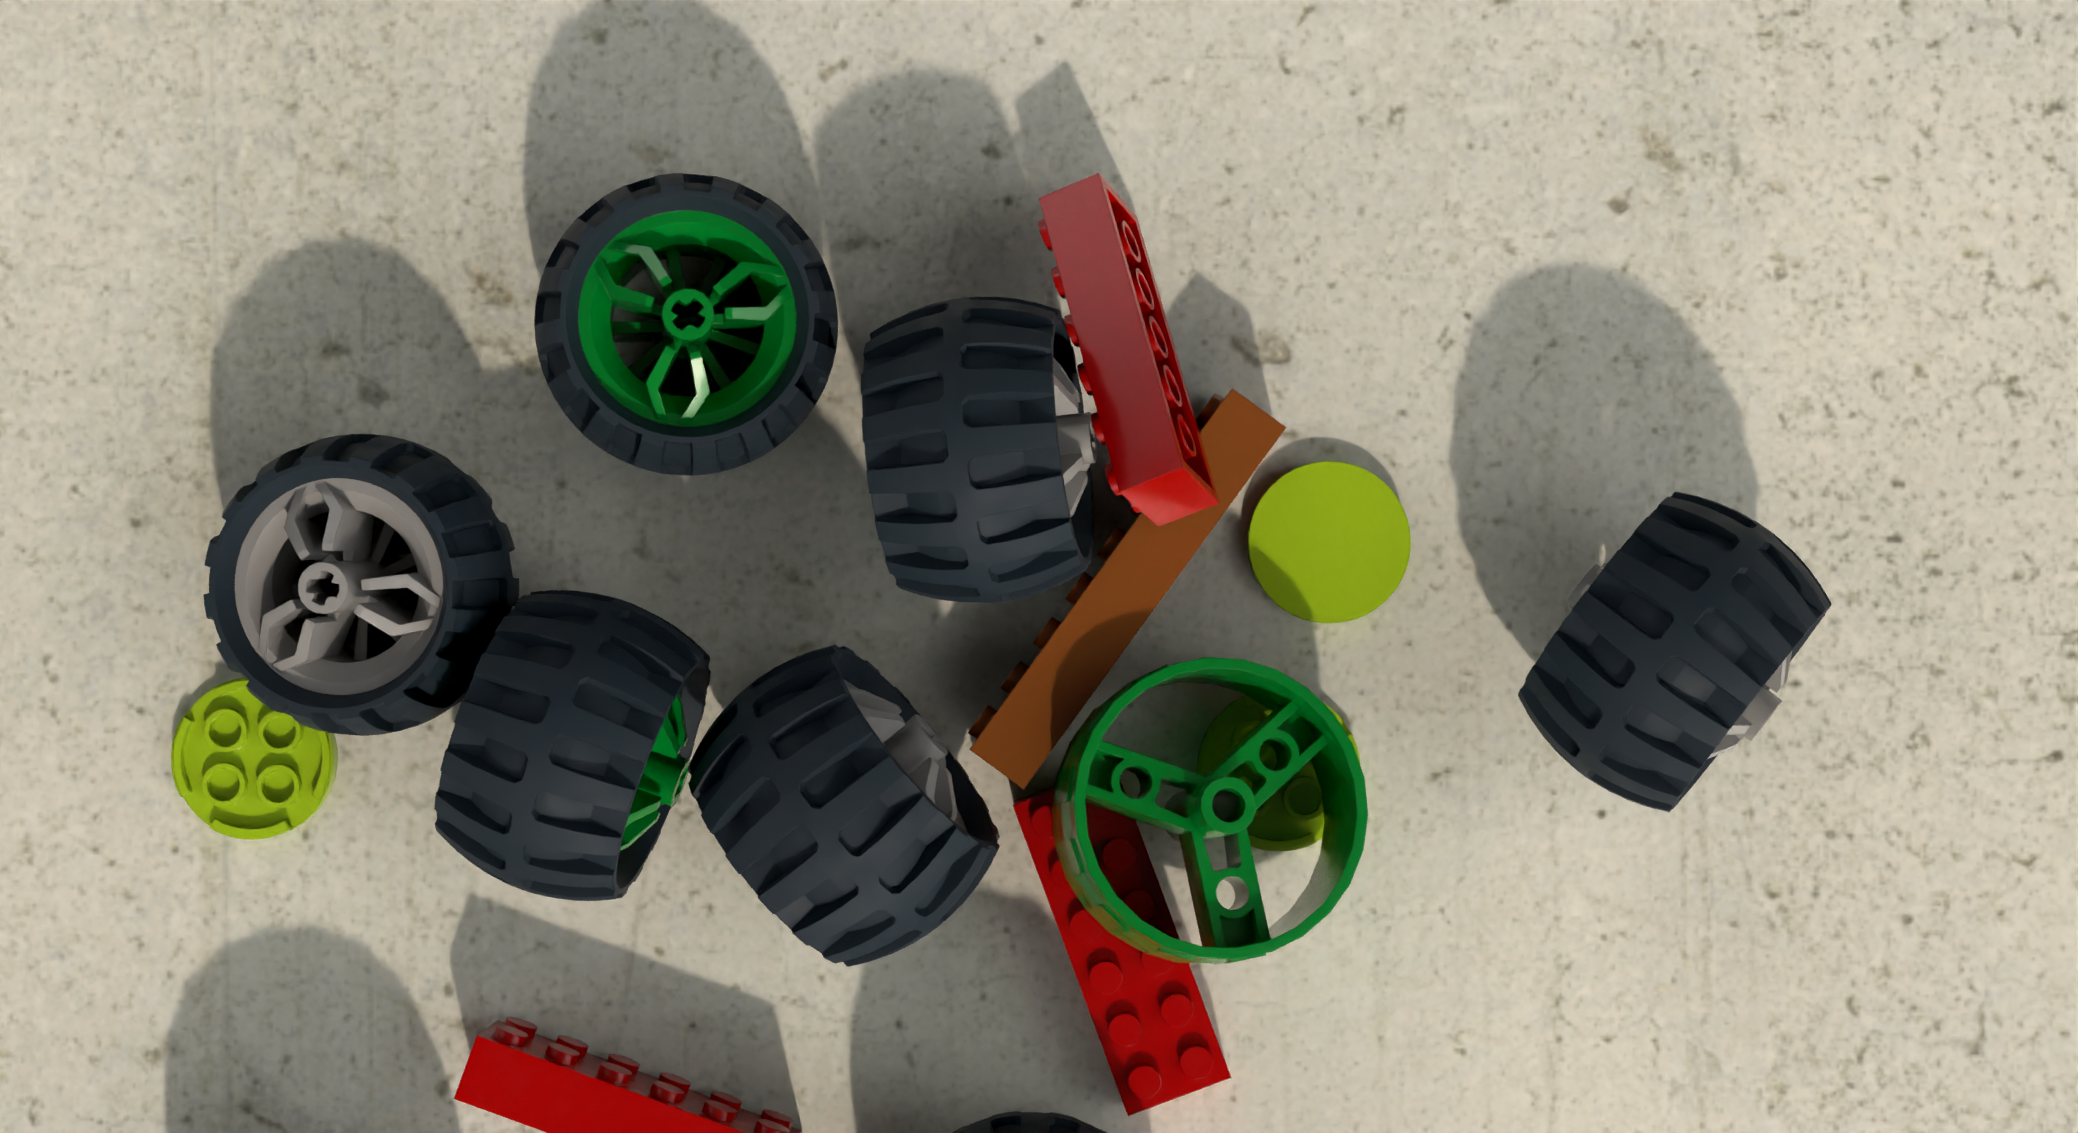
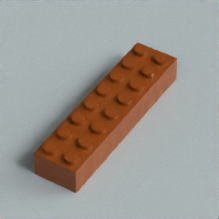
[968,388,1286,789]

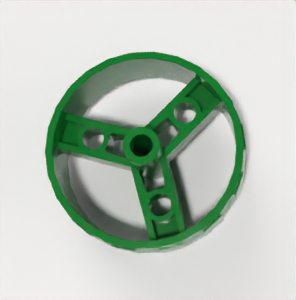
[1052,657,1368,964]

